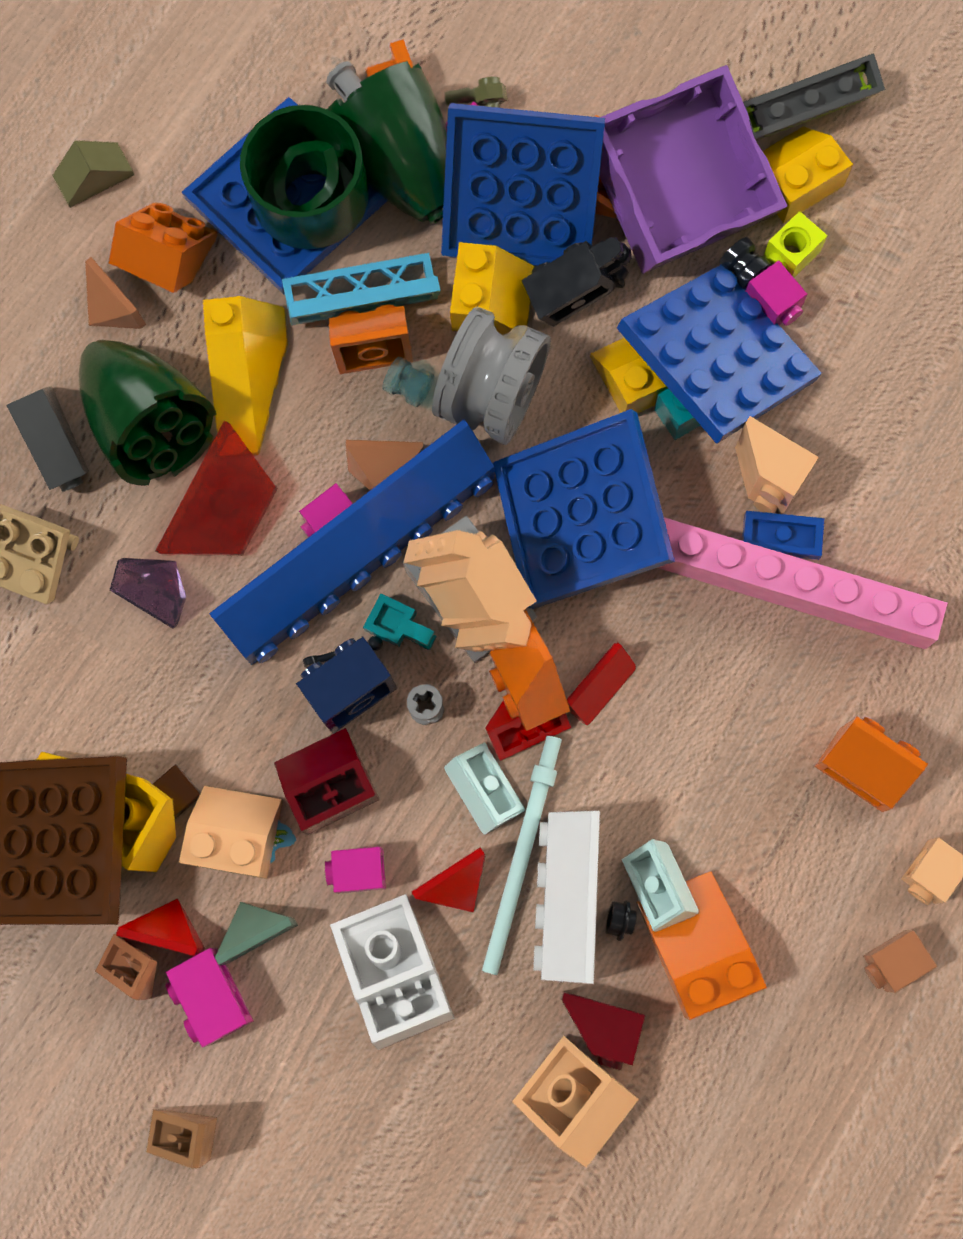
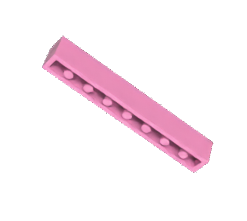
[658,517,948,649]

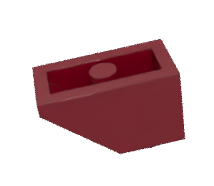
[561,991,645,1070]

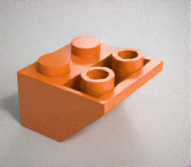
[109,203,218,293]
[815,717,928,812]

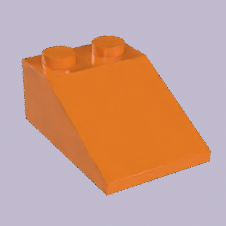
[636,871,767,1020]

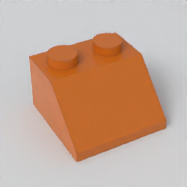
[329,305,413,374]
[489,609,570,731]

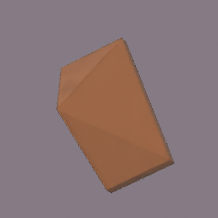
[85,257,146,329]
[345,440,424,490]
[95,934,157,1000]

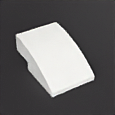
[330,894,455,1050]

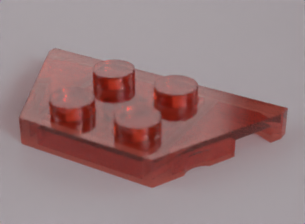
[155,420,278,556]

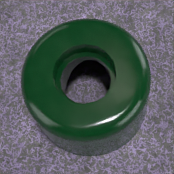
[240,105,369,249]

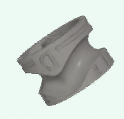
[432,306,551,445]

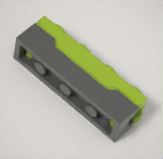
[743,53,885,141]

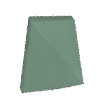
[215,902,298,965]

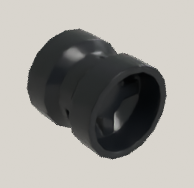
[719,237,772,289]

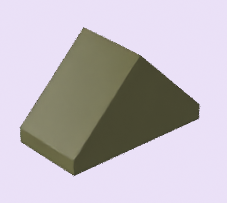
[52,140,135,208]

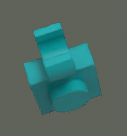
[363,593,437,650]

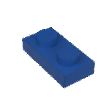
[742,511,825,560]

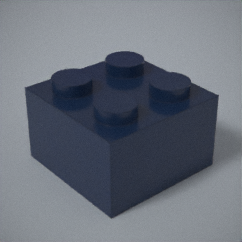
[296,637,397,734]

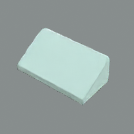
[444,742,526,835]
[622,839,699,932]

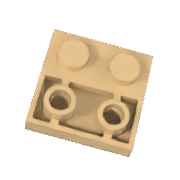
[0,504,79,604]

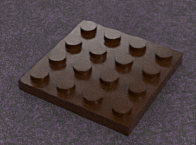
[0,756,127,925]

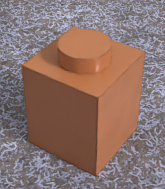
[863,930,937,993]

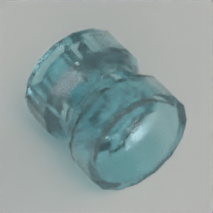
[382,356,434,407]

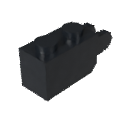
[522,237,632,327]

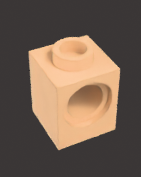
[901,837,963,905]

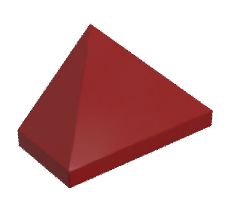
[485,701,571,761]
[411,847,486,913]
[116,898,205,956]

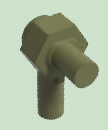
[445,77,507,108]

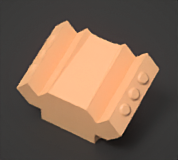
[404,530,536,652]

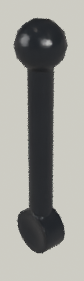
[303,636,383,668]

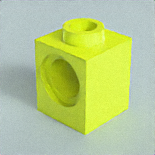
[764,211,828,278]

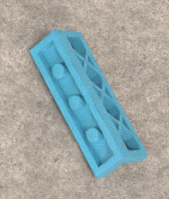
[282,253,441,326]

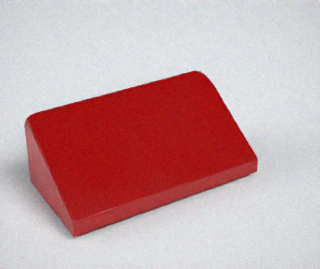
[567,642,636,725]

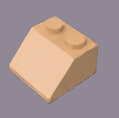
[735,416,819,514]
[179,786,283,879]
[512,1036,639,1168]

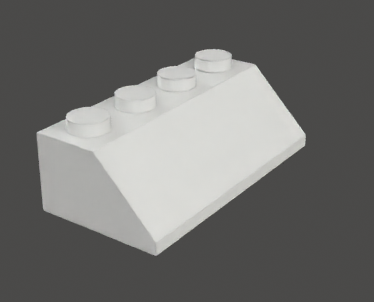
[533,811,600,984]

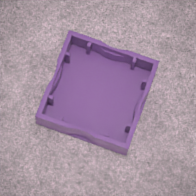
[599,65,788,274]

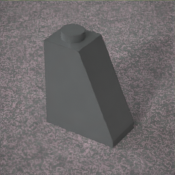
[6,386,89,492]

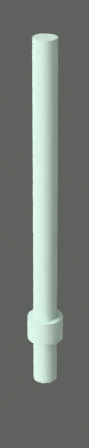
[482,735,562,975]

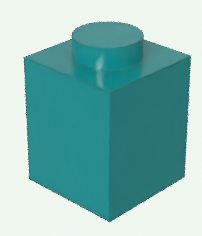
[654,388,701,441]

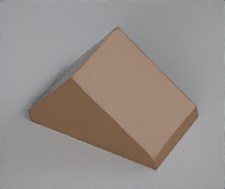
[146,1109,217,1168]

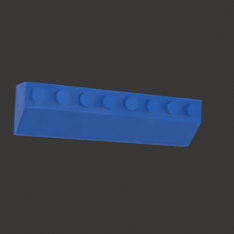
[209,419,495,665]

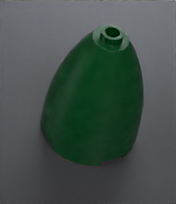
[327,61,447,224]
[79,340,217,486]

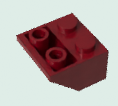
[274,728,380,835]

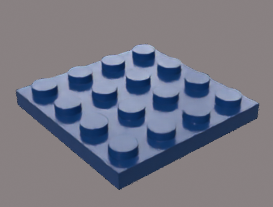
[182,97,387,295]
[441,103,605,265]
[616,265,822,444]
[493,409,675,609]

